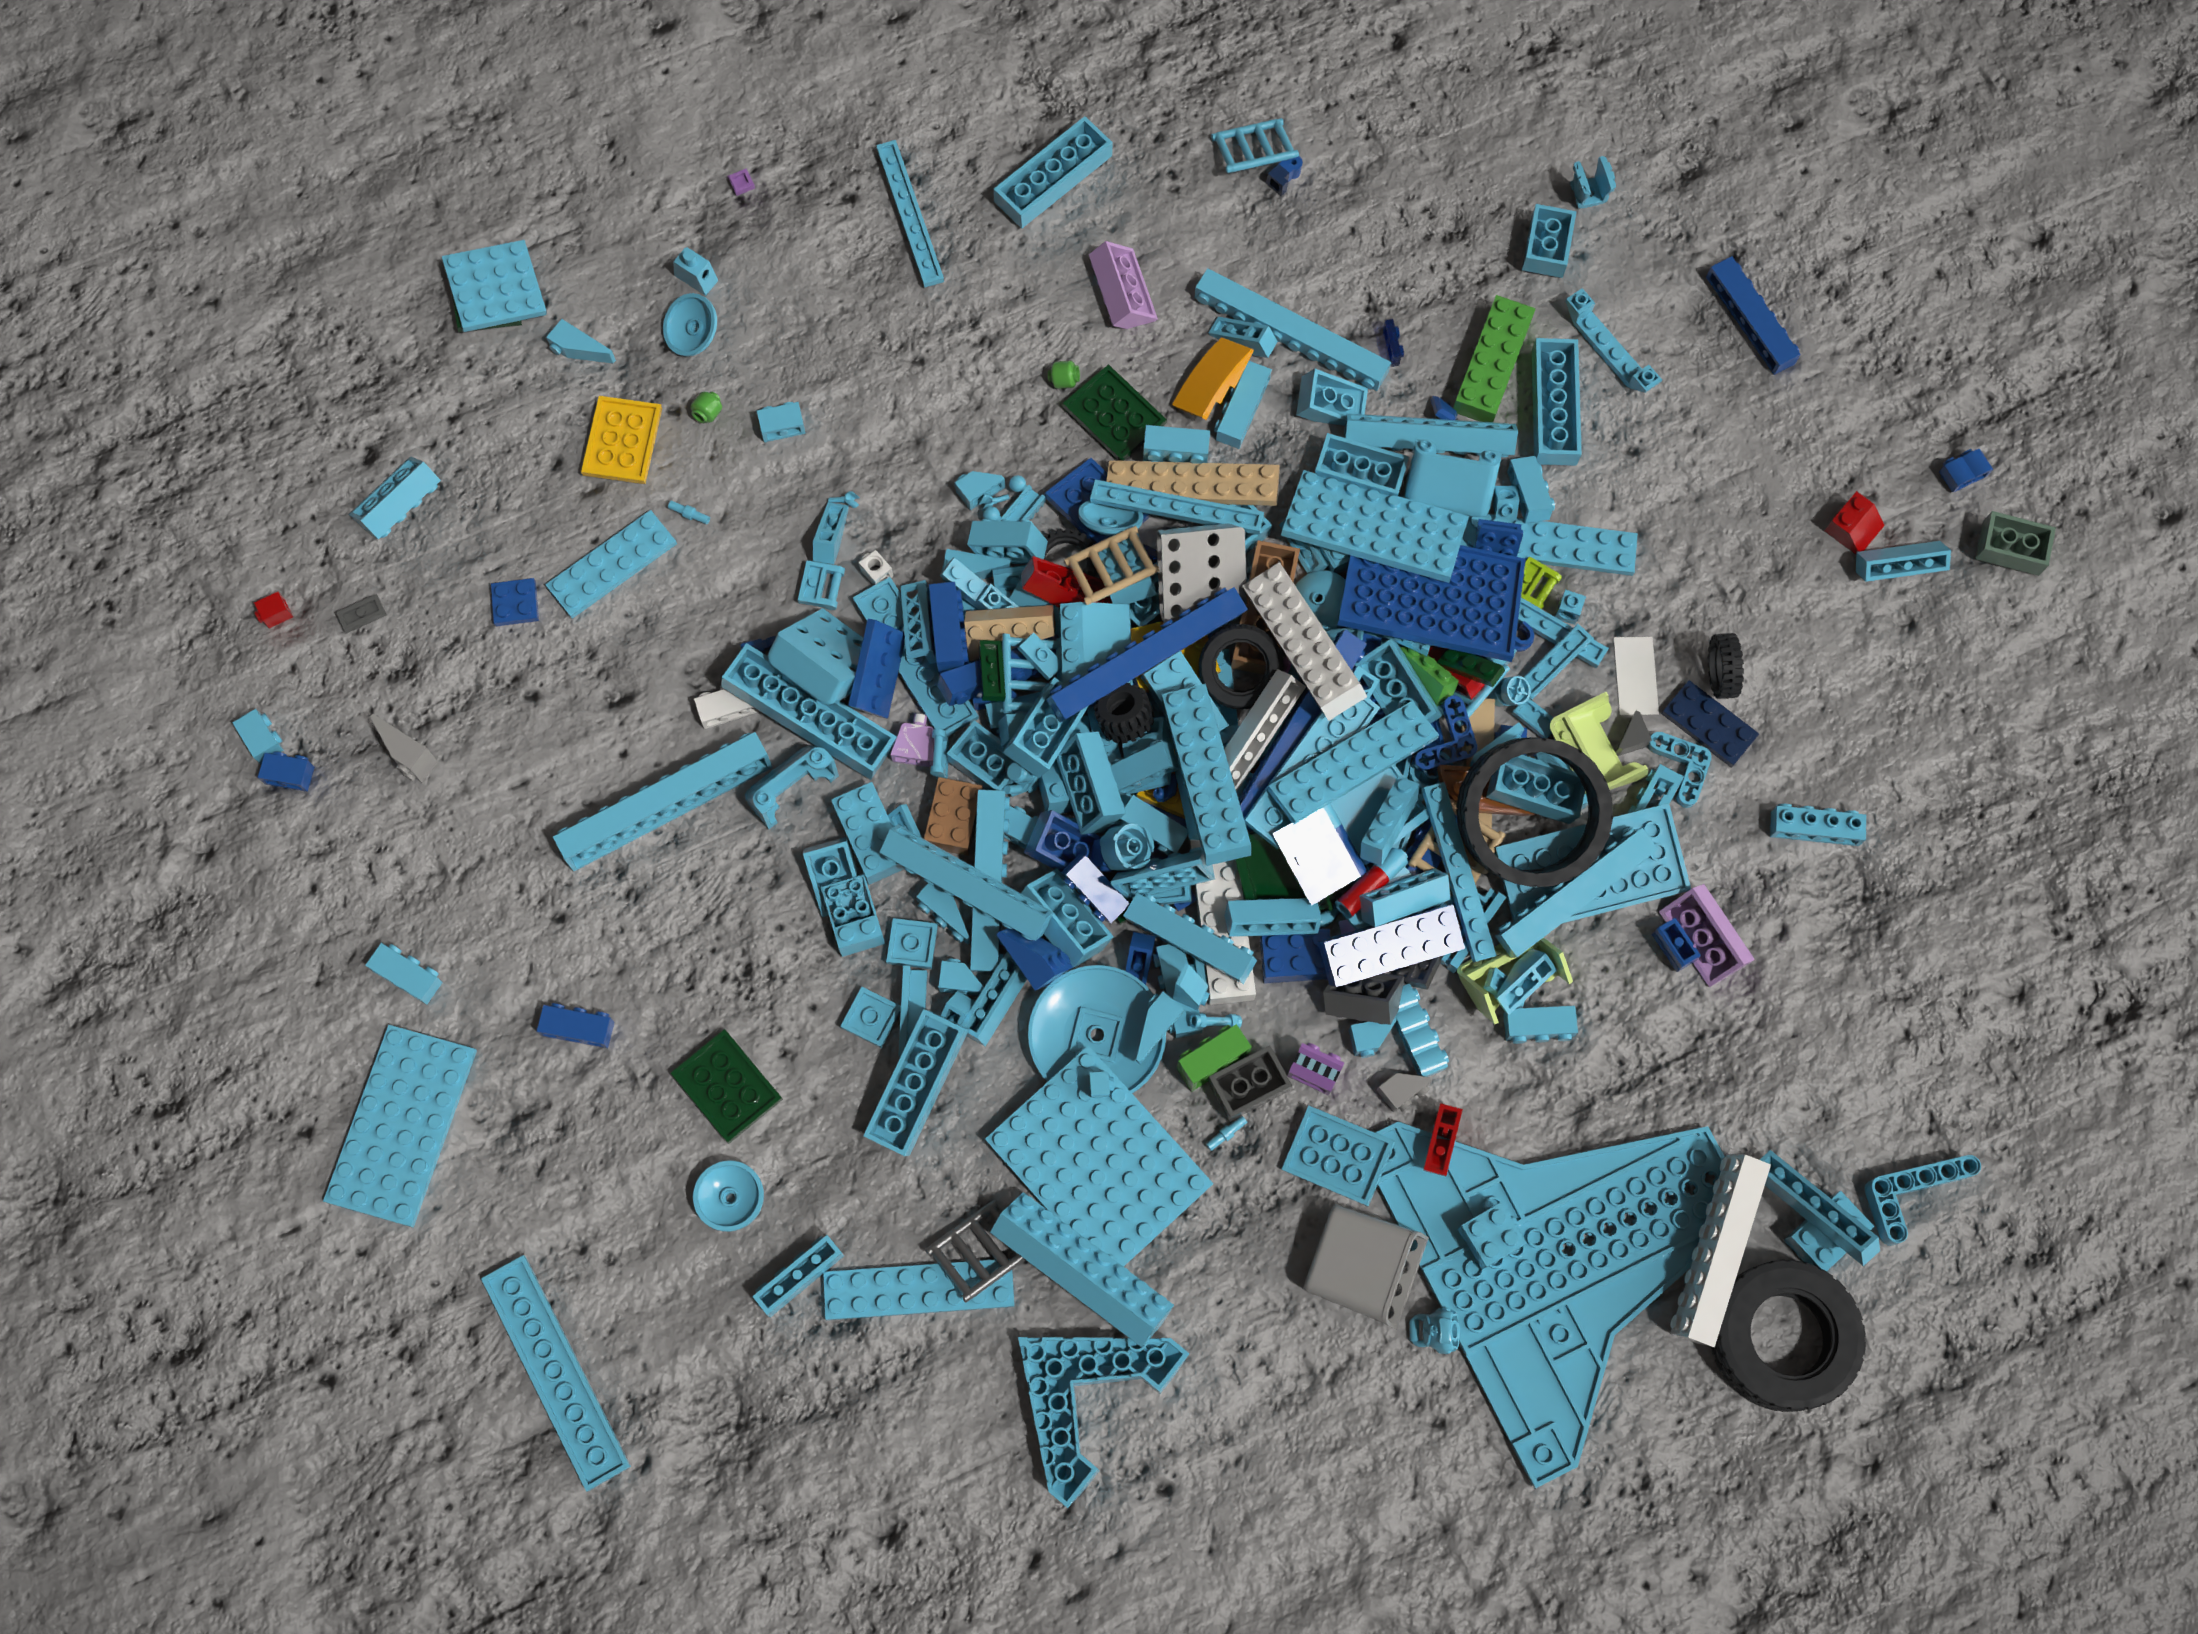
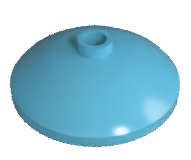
[663,293,717,357]
[1078,500,1143,536]
[1295,571,1345,631]
[693,1161,764,1232]

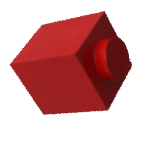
[254,591,293,629]

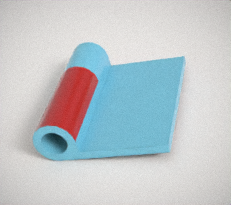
[1335,848,1413,930]

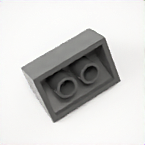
[1323,973,1404,1025]

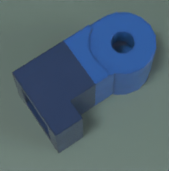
[1266,156,1303,196]

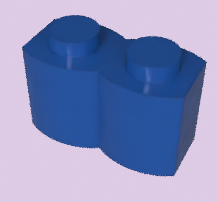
[1939,449,1993,493]

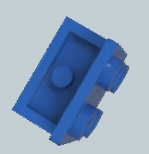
[1474,519,1523,557]

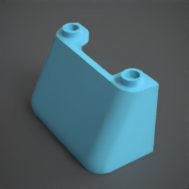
[1405,438,1502,517]
[745,745,839,829]

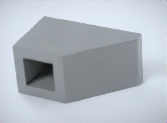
[1377,1073,1432,1112]

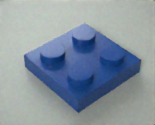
[491,578,539,627]

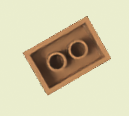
[924,777,983,856]

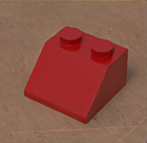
[1824,491,1885,555]

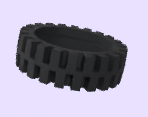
[1044,528,1097,577]
[1707,633,1744,699]

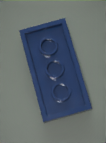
[1661,680,1759,768]

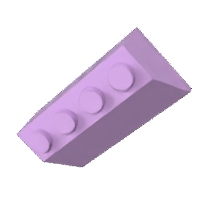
[1089,241,1158,329]
[1659,884,1755,987]

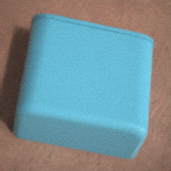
[768,608,863,705]

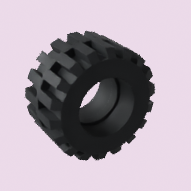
[1094,683,1154,743]

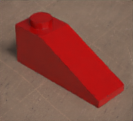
[1423,1103,1463,1177]

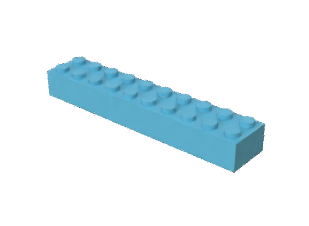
[553,732,773,871]

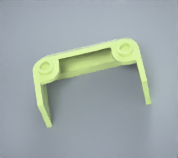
[1457,937,1573,1024]

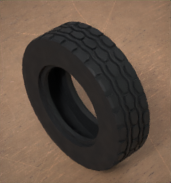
[1711,1259,1866,1412]

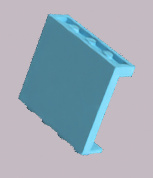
[1331,765,1430,865]

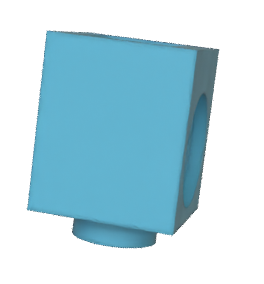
[1492,486,1519,518]
[1555,589,1586,625]

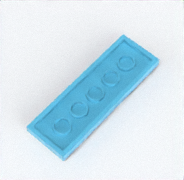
[545,510,677,619]

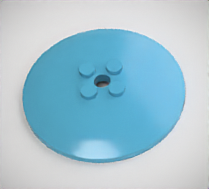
[1028,965,1166,1094]

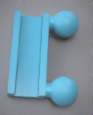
[983,475,1046,522]

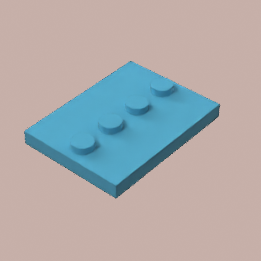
[1282,1105,1395,1207]

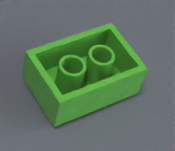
[1177,1024,1252,1092]

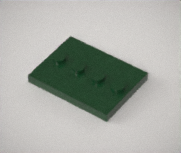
[1063,364,1167,461]
[671,1029,783,1144]

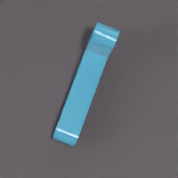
[1865,1155,1981,1246]

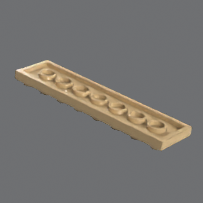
[1107,460,1280,506]

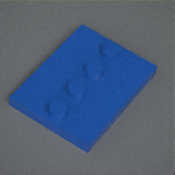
[1045,458,1150,545]
[848,619,905,719]

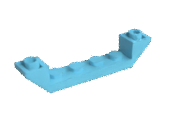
[1565,288,1662,393]

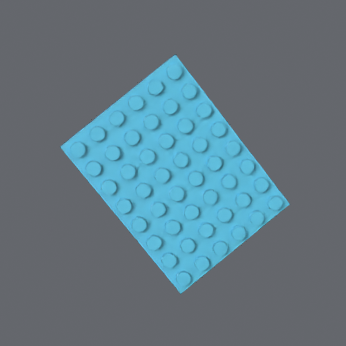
[985,1045,1214,1267]

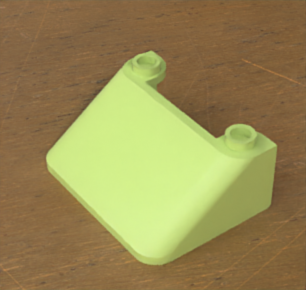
[1550,692,1648,794]

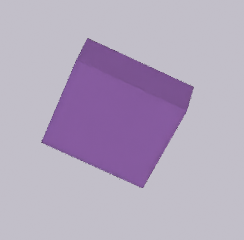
[728,168,755,196]

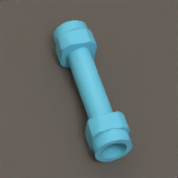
[1189,1013,1242,1029]

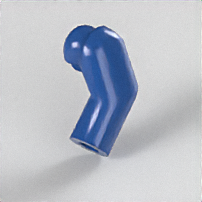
[1153,773,1177,802]

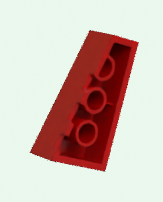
[1021,556,1113,608]

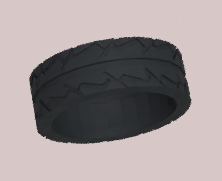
[1456,737,1613,887]

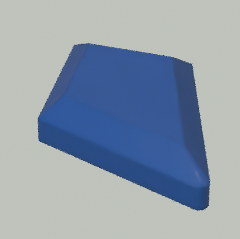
[1430,396,1458,420]

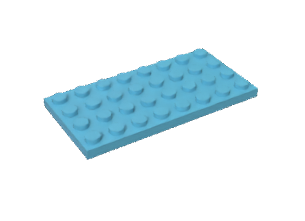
[1281,470,1469,583]
[1495,803,1691,923]
[323,1025,477,1228]

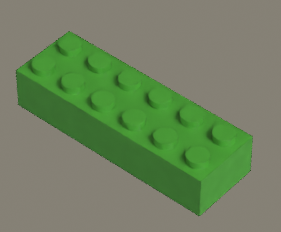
[1453,295,1536,422]

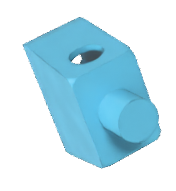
[673,247,718,296]

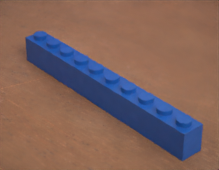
[1046,587,1248,723]
[1238,629,1367,832]

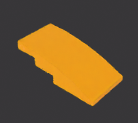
[1172,337,1254,420]

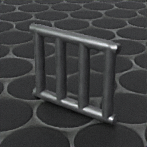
[925,1200,1026,1303]

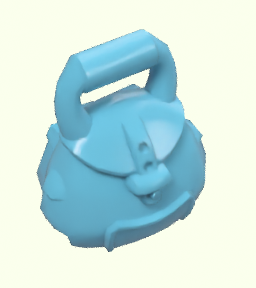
[1409,1307,1459,1354]

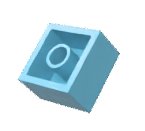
[1458,1202,1527,1270]

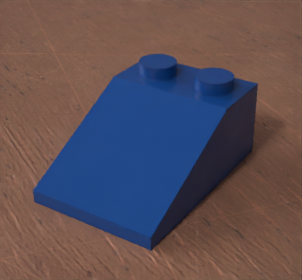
[996,928,1073,991]

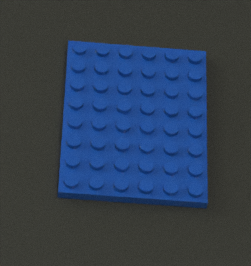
[1337,545,1526,662]

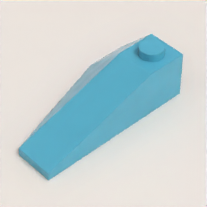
[1037,759,1074,814]

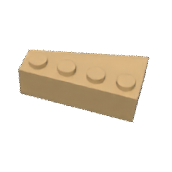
[964,605,1055,662]

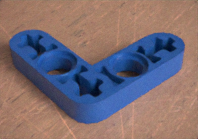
[1413,695,1478,771]

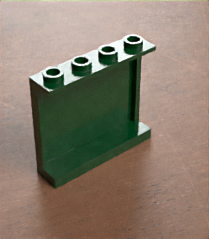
[1235,832,1336,911]

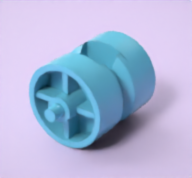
[1489,676,1531,707]

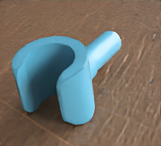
[828,491,860,508]
[979,494,1009,512]

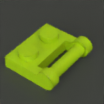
[1521,556,1562,609]

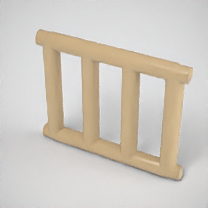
[1064,526,1160,605]
[1408,799,1506,889]

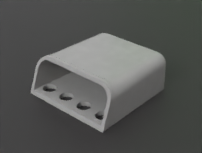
[1157,524,1247,623]
[1304,1205,1429,1330]

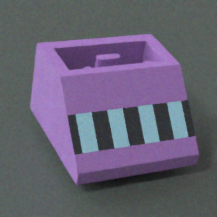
[1287,1043,1344,1096]

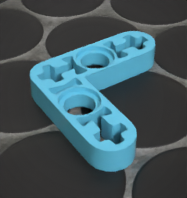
[1648,732,1712,808]

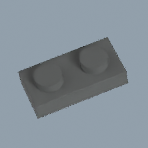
[336,594,387,633]

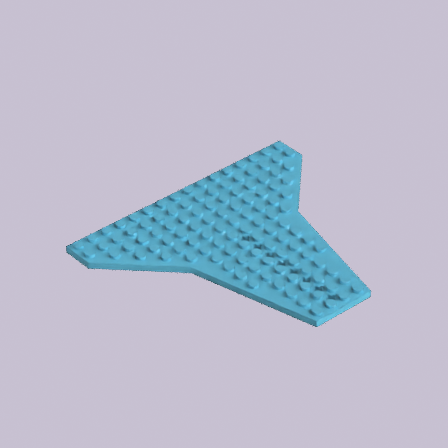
[1376,1122,1725,1489]

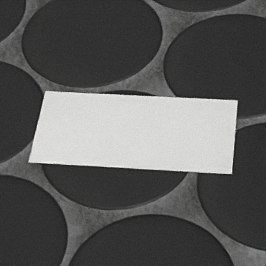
[1614,637,1659,715]

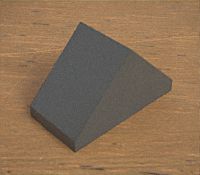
[1616,710,1652,756]

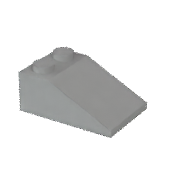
[370,714,438,783]

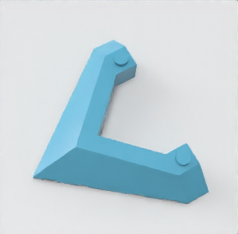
[1018,1337,1190,1508]

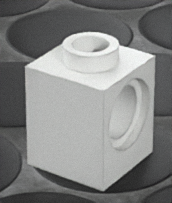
[859,550,894,586]

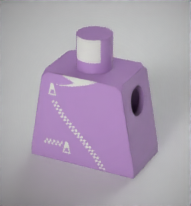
[891,714,934,767]

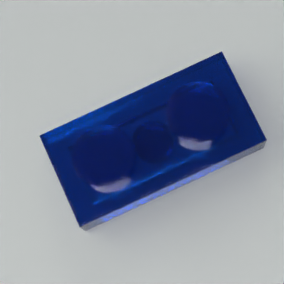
[1383,319,1404,367]

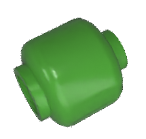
[1048,360,1080,389]
[690,391,722,424]

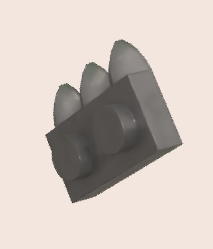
[1396,955,1444,990]

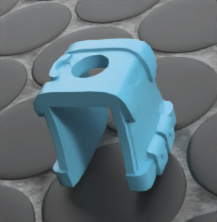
[1570,156,1616,209]

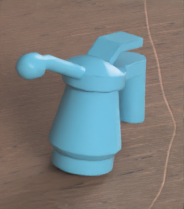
[1003,762,1038,794]

